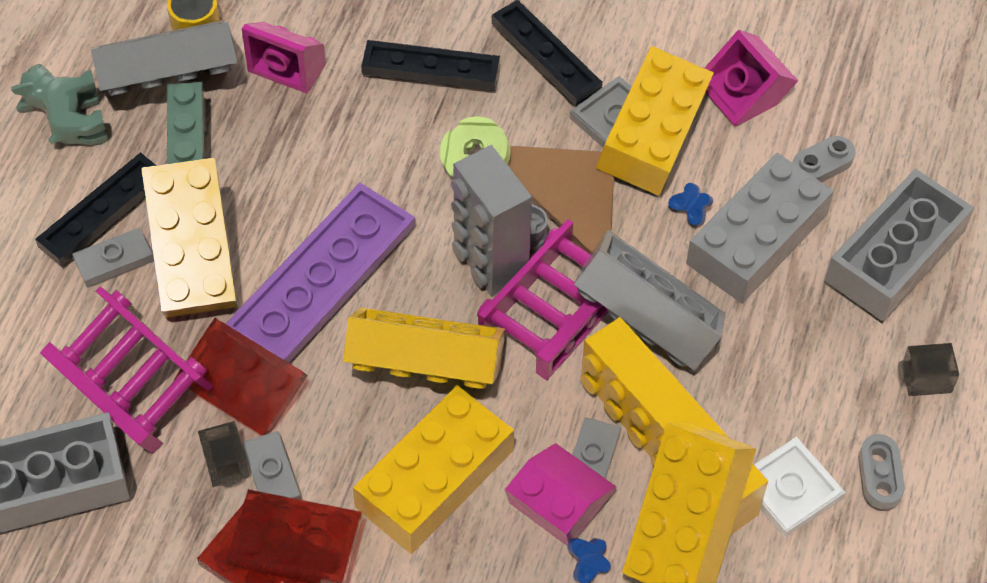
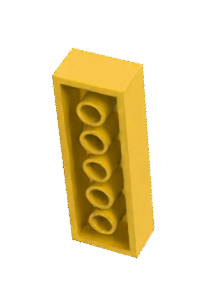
[580,317,768,534]

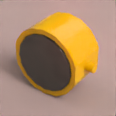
[167,0,220,31]

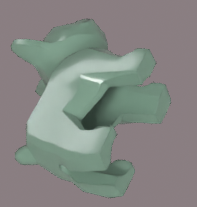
[11,64,108,145]

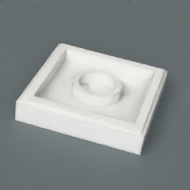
[754,437,846,538]

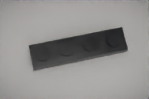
[491,0,603,106]
[361,40,500,91]
[35,152,157,267]

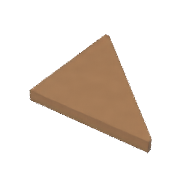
[508,146,614,254]

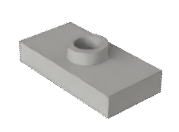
[72,227,154,288]
[573,417,621,479]
[242,431,301,513]

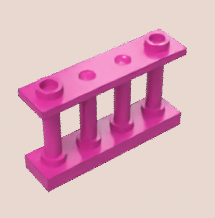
[477,219,608,381]
[40,286,213,454]

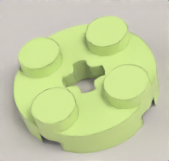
[440,116,511,180]

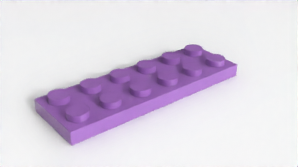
[222,182,416,373]

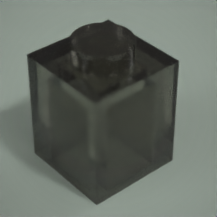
[898,343,960,397]
[198,421,250,487]

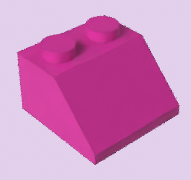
[241,22,326,94]
[705,29,798,126]
[505,443,616,546]

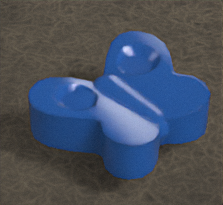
[668,182,713,227]
[567,538,611,583]

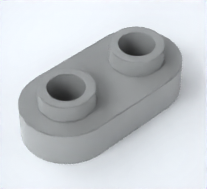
[792,136,855,182]
[859,434,905,510]

